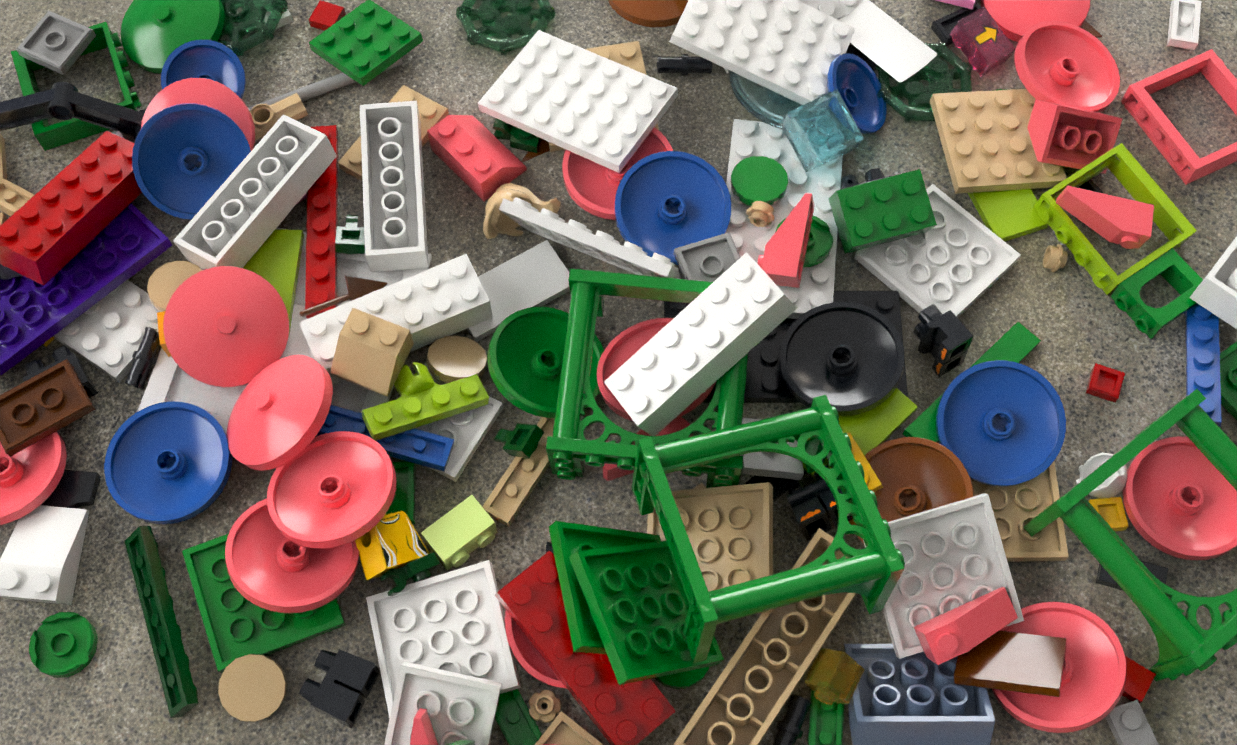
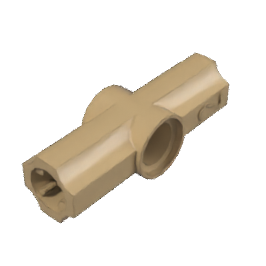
[250,93,308,140]

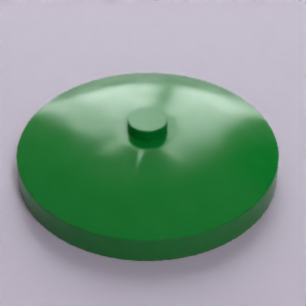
[121,0,225,74]
[487,307,604,418]

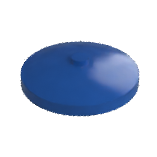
[132,103,251,220]
[614,151,731,265]
[936,360,1066,486]
[104,401,232,524]

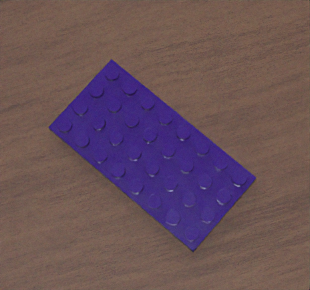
[0,203,173,376]

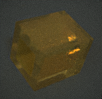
[804,648,865,705]

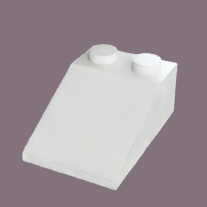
[0,505,89,605]

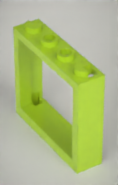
[1034,143,1197,295]

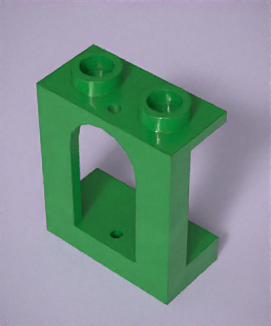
[1111,248,1203,339]

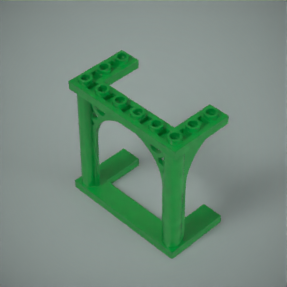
[546,269,748,488]
[1023,389,1237,682]
[632,395,905,664]

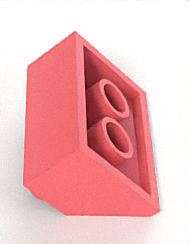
[1027,99,1123,174]
[427,115,527,202]

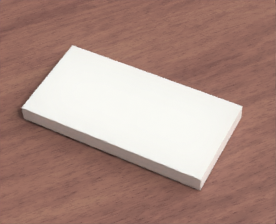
[467,240,570,342]

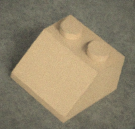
[330,308,414,397]

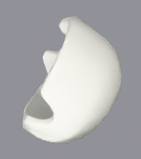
[1076,452,1127,499]

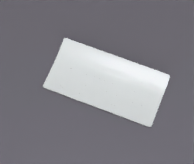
[838,0,937,82]

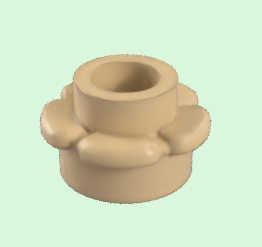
[746,201,775,227]
[1043,244,1068,272]
[529,690,561,723]

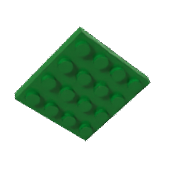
[549,521,661,654]
[182,533,346,673]
[569,541,724,685]

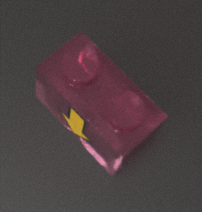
[950,6,1015,76]

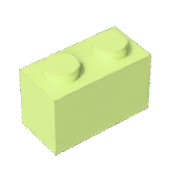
[421,495,498,571]

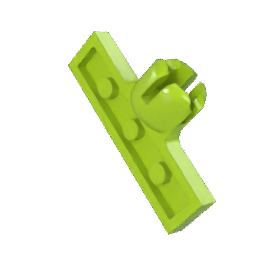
[362,362,489,441]

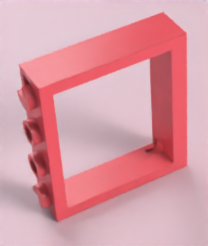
[1121,49,1237,185]

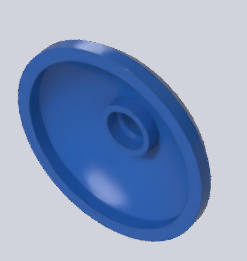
[161,40,246,99]
[827,53,887,134]

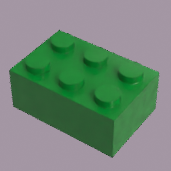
[829,169,937,254]

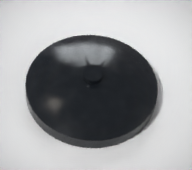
[780,302,904,416]

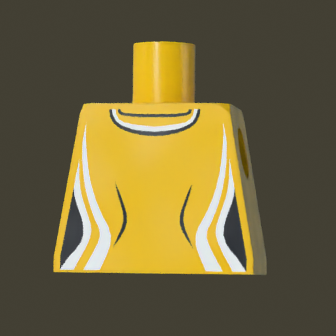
[355,511,429,580]

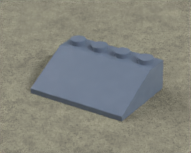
[844,644,995,745]

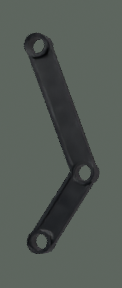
[0,82,146,140]

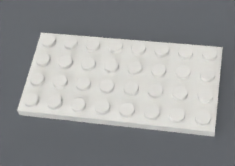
[726,119,844,319]

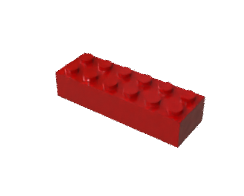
[0,131,142,286]
[495,551,676,745]

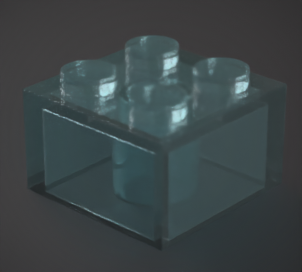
[780,89,864,173]

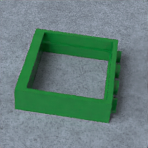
[11,22,142,151]

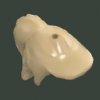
[483,183,561,239]

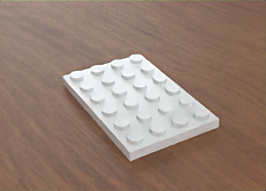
[669,0,855,113]
[478,30,678,173]
[499,197,683,279]

